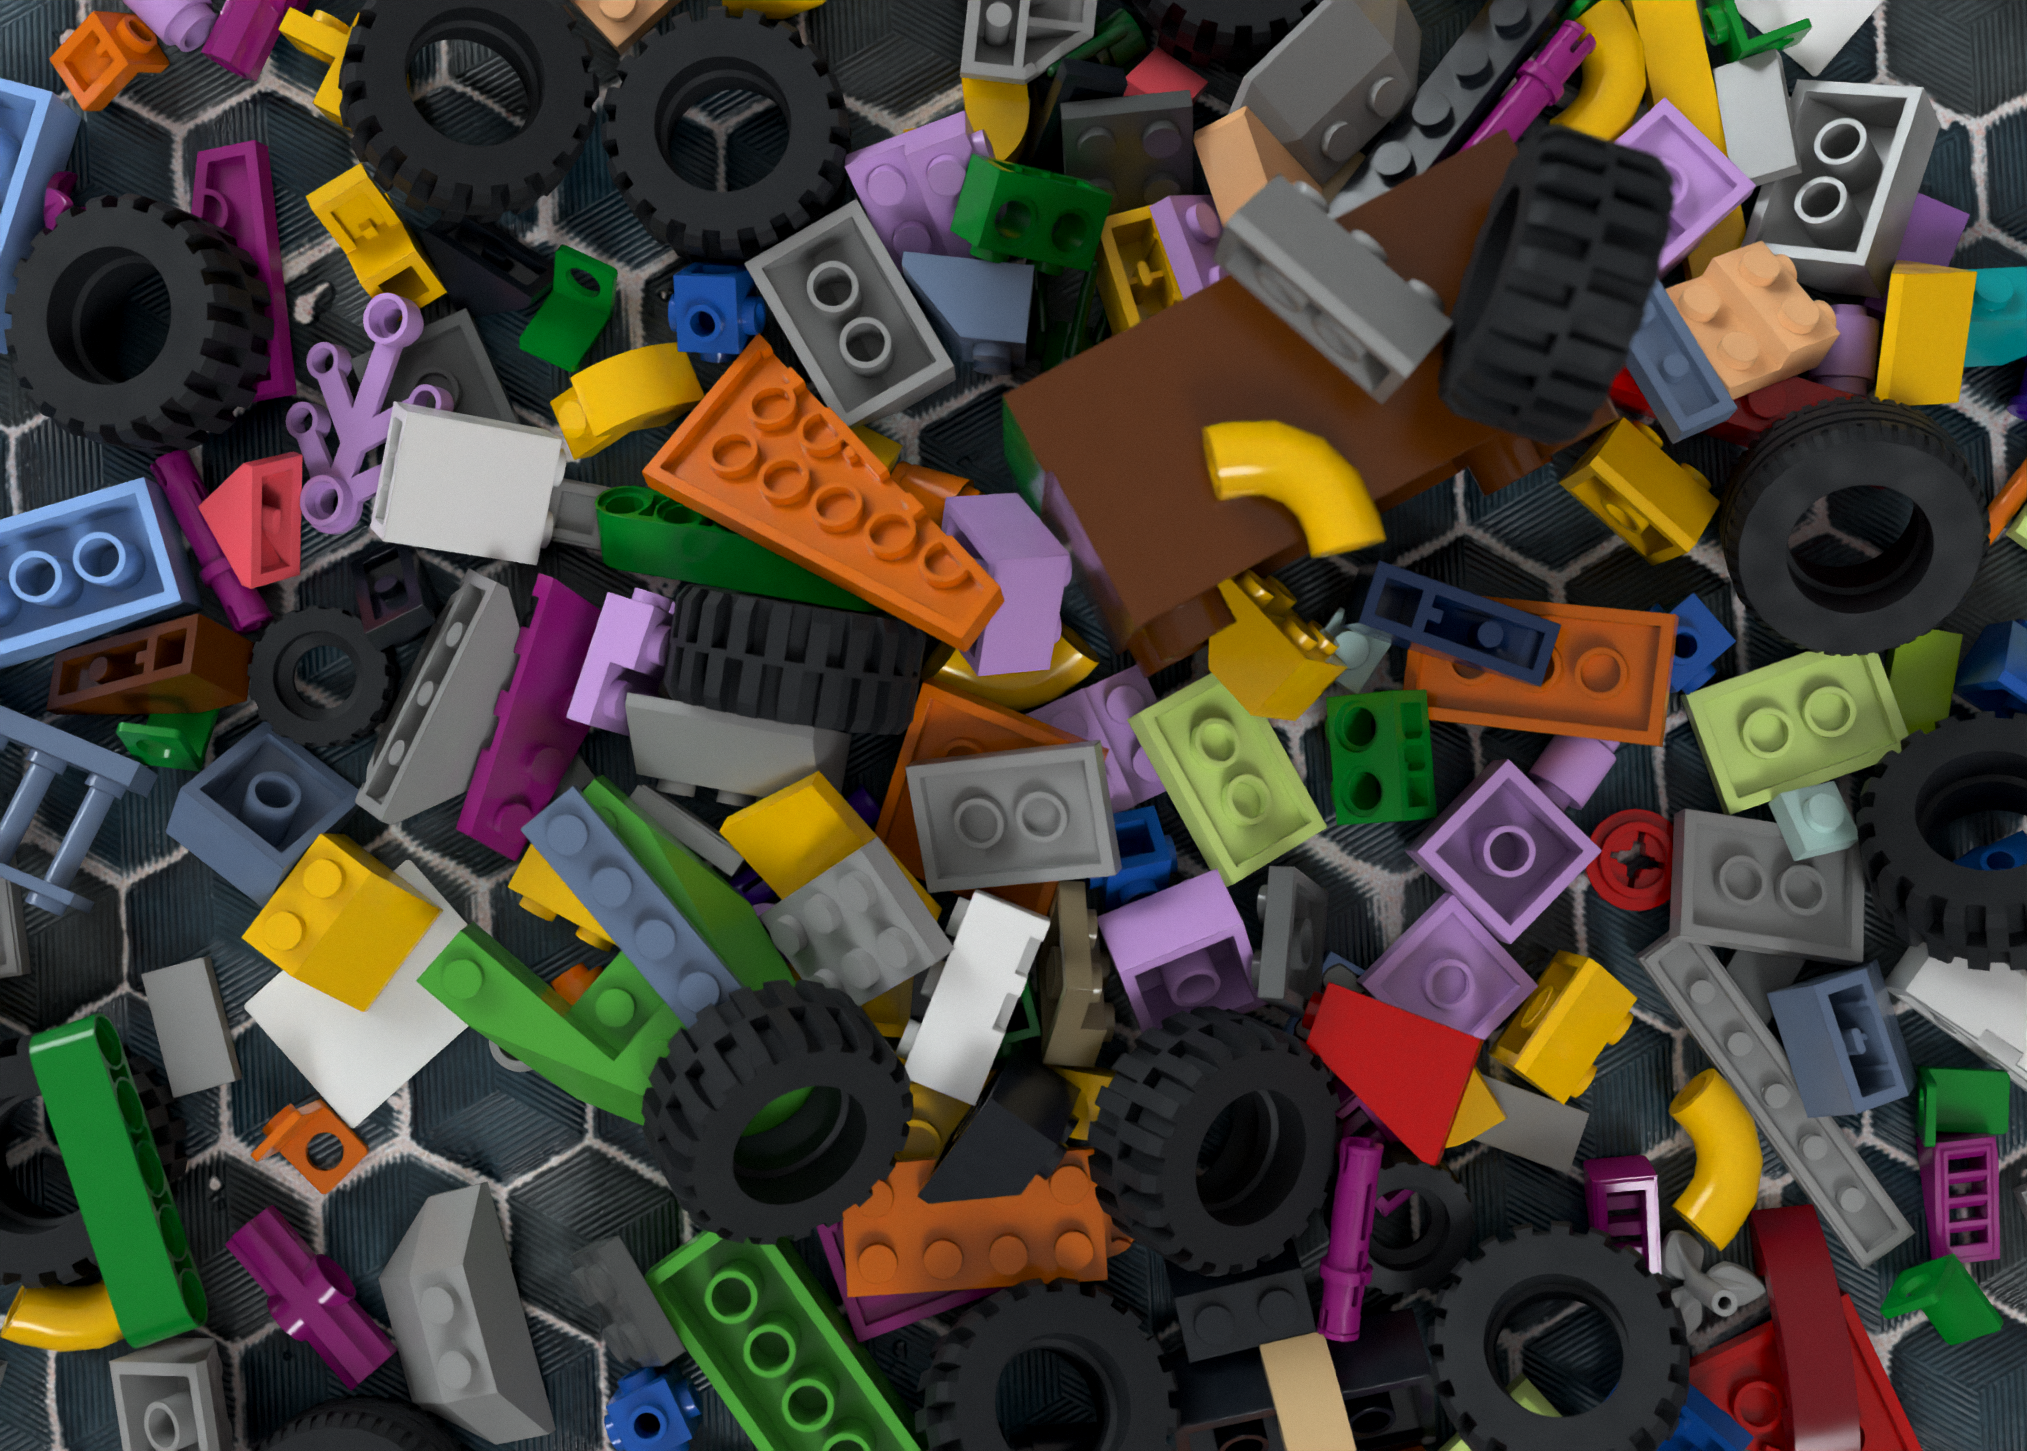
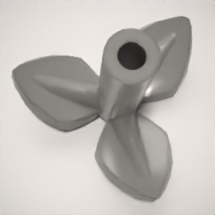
[1660,1230,1766,1338]

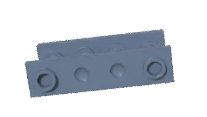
[0,705,158,917]

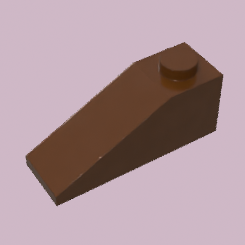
[46,613,254,715]

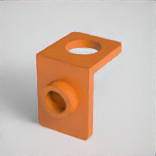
[250,1099,369,1194]

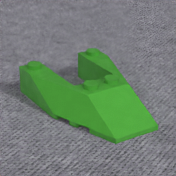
[416,775,816,1137]

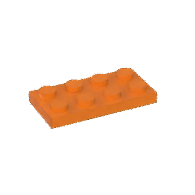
[1403,596,1679,747]
[842,1146,1108,1297]

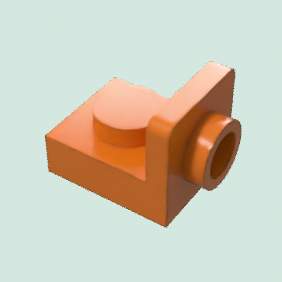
[49,11,170,111]

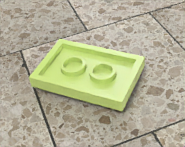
[1681,651,1909,815]
[1127,673,1327,887]

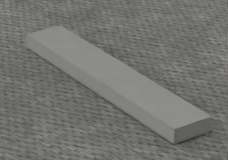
[1633,931,1915,1270]

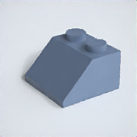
[902,251,1034,375]
[165,721,360,908]

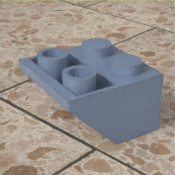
[1767,958,1918,1118]

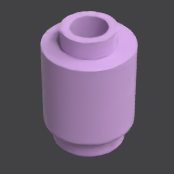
[122,0,218,52]
[1808,304,1880,398]
[1528,735,1620,812]

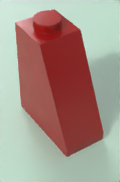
[1302,982,1484,1166]

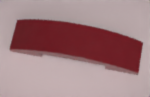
[1747,1204,1861,1451]

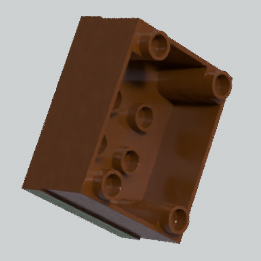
[1003,128,1627,679]

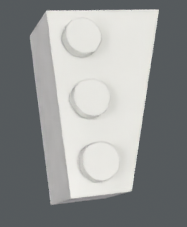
[896,888,1051,1106]
[1884,942,2027,1092]

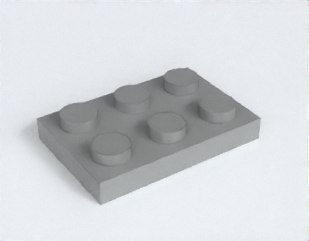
[905,740,1122,893]
[1669,809,1865,966]
[759,836,955,1006]

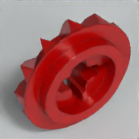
[1584,809,1673,911]

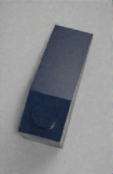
[1340,560,1561,687]

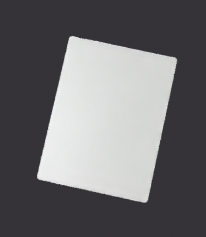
[244,860,468,1128]

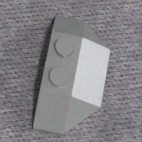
[960,0,1097,85]
[1228,0,1422,185]
[355,569,520,825]
[378,1181,556,1445]

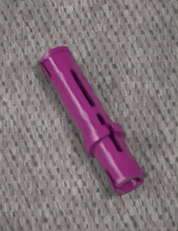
[1458,20,1596,153]
[150,450,274,636]
[1317,1137,1384,1342]

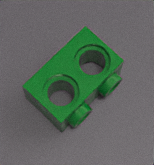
[950,153,1113,276]
[1325,689,1437,825]

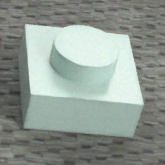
[1324,607,1391,695]
[1768,781,1858,861]

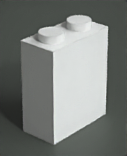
[370,401,566,565]

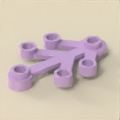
[286,293,454,535]

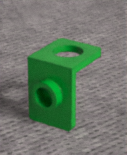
[1702,0,1812,64]
[519,244,618,372]
[116,708,220,772]
[994,972,1041,1060]
[1915,1066,2010,1147]
[1879,1253,2004,1345]

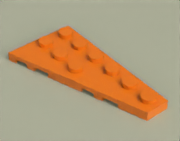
[642,334,1004,653]

